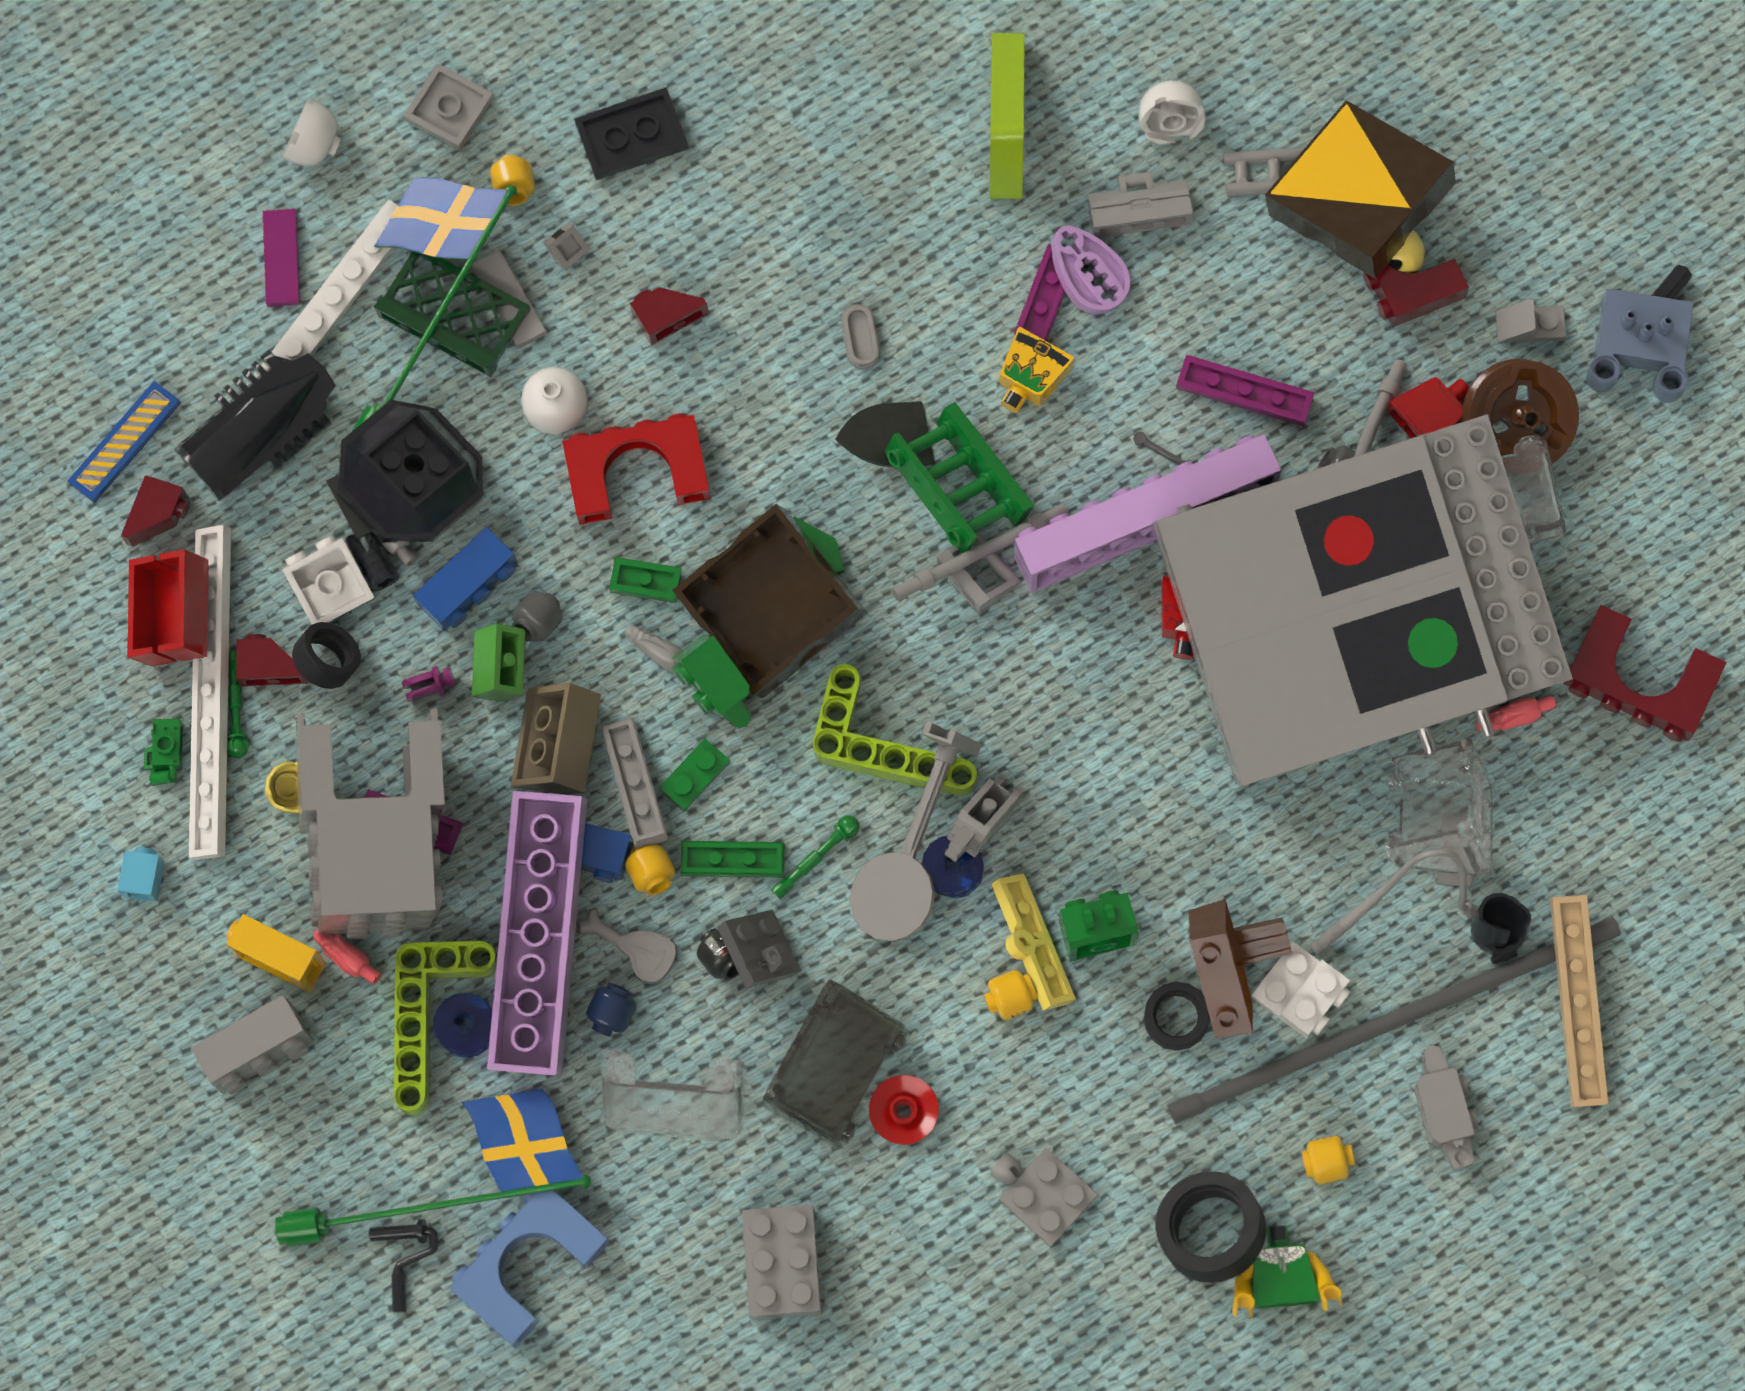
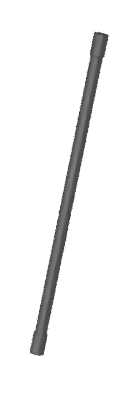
[1167,916,1621,1124]

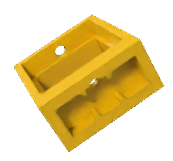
[226,914,326,993]

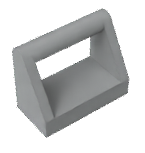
[937,531,1021,616]

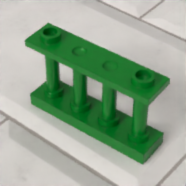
[884,402,1034,554]

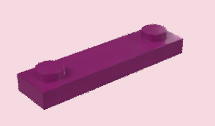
[1176,354,1315,427]

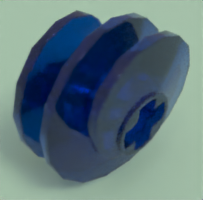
[922,836,984,899]
[433,993,493,1058]

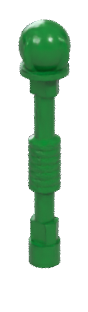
[227,651,249,758]
[771,815,860,899]

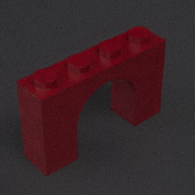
[1363,259,1469,327]
[1563,605,1727,742]

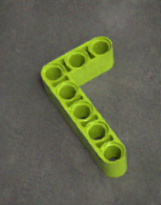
[990,33,1024,199]
[813,664,977,796]
[394,941,498,1116]

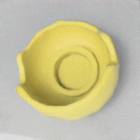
[1392,230,1425,273]
[265,762,299,814]

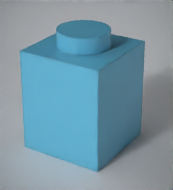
[117,847,165,901]

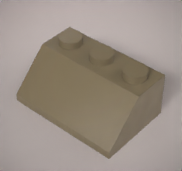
[511,683,601,795]

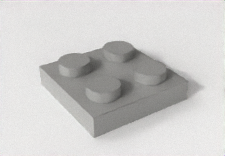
[403,63,494,151]
[999,1148,1098,1248]

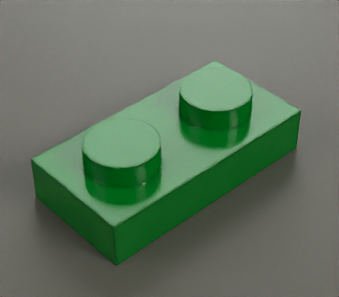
[609,557,682,603]
[659,738,730,812]

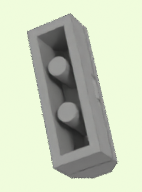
[1087,172,1193,238]

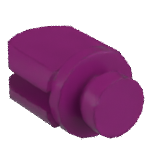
[401,666,456,702]

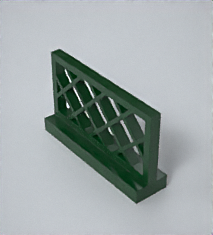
[374,252,531,377]

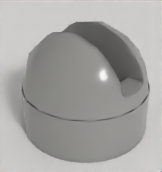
[990,1152,1021,1184]

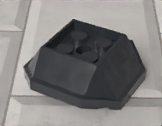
[337,400,483,543]

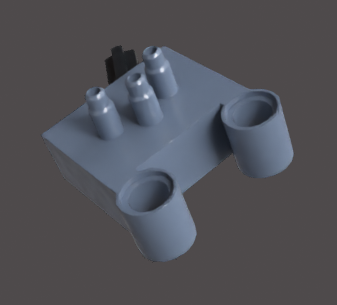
[1586,265,1694,403]

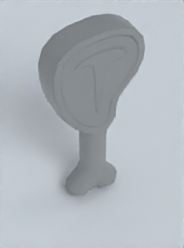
[577,908,677,984]

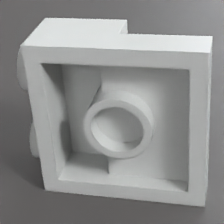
[282,535,374,624]
[1251,942,1351,1039]

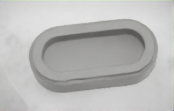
[841,304,880,370]

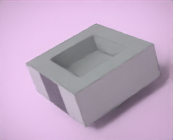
[543,222,591,270]

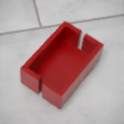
[127,549,209,667]

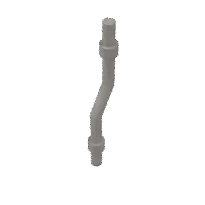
[1354,359,1407,457]
[892,503,1069,601]

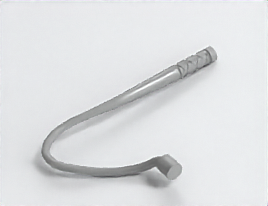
[1310,849,1479,954]

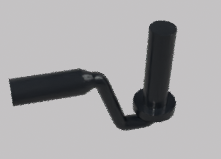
[369,1219,438,1313]

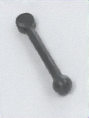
[1133,432,1194,465]

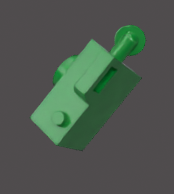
[144,719,183,786]

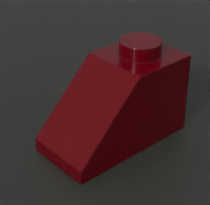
[630,287,709,346]
[121,475,190,547]
[236,634,309,687]

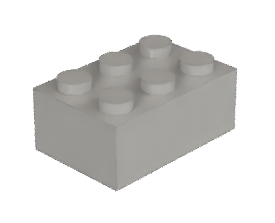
[191,995,314,1094]
[742,1204,822,1321]

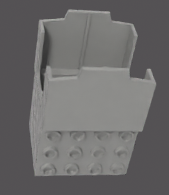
[296,708,445,939]

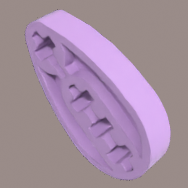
[1051,225,1130,314]

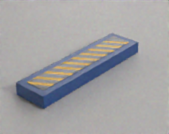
[68,381,181,504]

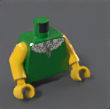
[1232,1226,1343,1318]

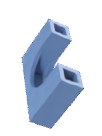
[450,1190,610,1348]

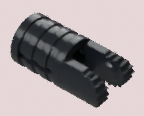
[345,532,400,591]

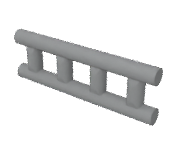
[1223,147,1305,196]

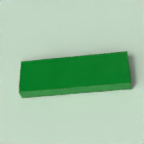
[680,841,785,878]

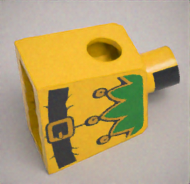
[999,327,1074,413]

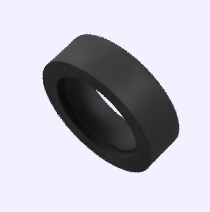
[1155,1171,1266,1283]

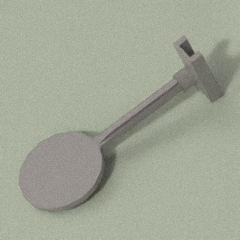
[850,721,982,942]

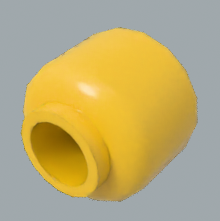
[490,154,535,206]
[625,844,676,896]
[983,970,1038,1021]
[1302,1135,1355,1185]

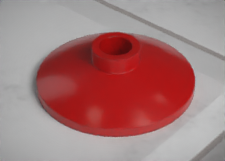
[869,1075,939,1145]

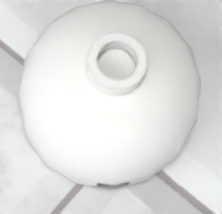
[1139,80,1206,144]
[282,98,341,166]
[521,366,589,435]

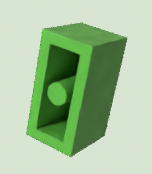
[472,623,525,702]

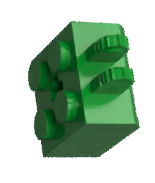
[671,634,751,729]
[1059,890,1138,962]

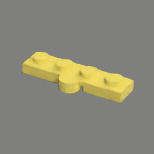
[991,873,1076,1011]

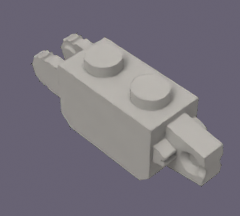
[945,773,1025,862]
[1414,1044,1478,1170]

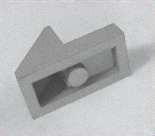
[1495,299,1566,343]

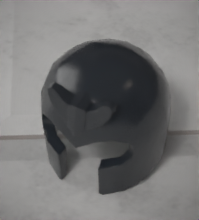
[1471,893,1531,964]

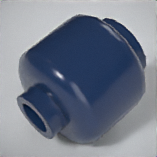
[586,983,637,1037]

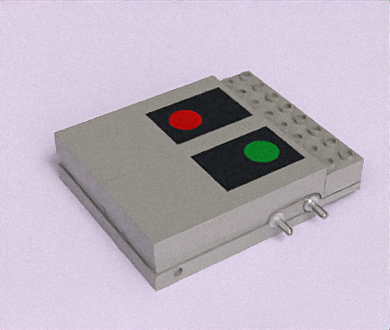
[1152,414,1572,786]

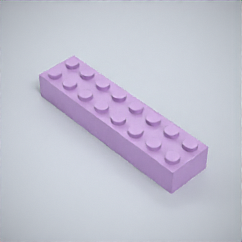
[1014,434,1281,593]
[487,791,587,1076]

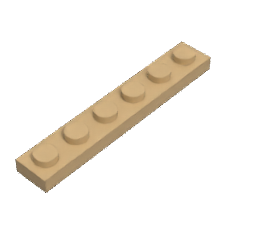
[1550,895,1609,1108]

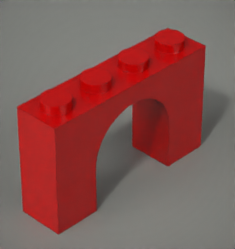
[562,413,711,525]

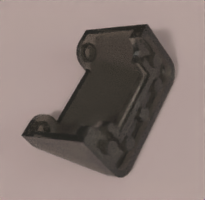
[763,979,908,1148]

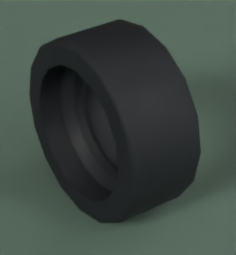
[292,622,361,689]
[1143,982,1210,1051]

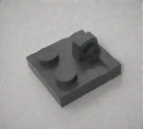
[717,910,802,989]

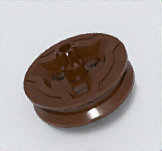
[1462,359,1579,473]

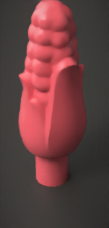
[1476,695,1556,731]
[313,929,382,985]

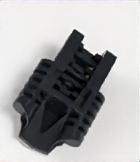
[174,350,336,501]

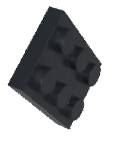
[574,87,689,181]

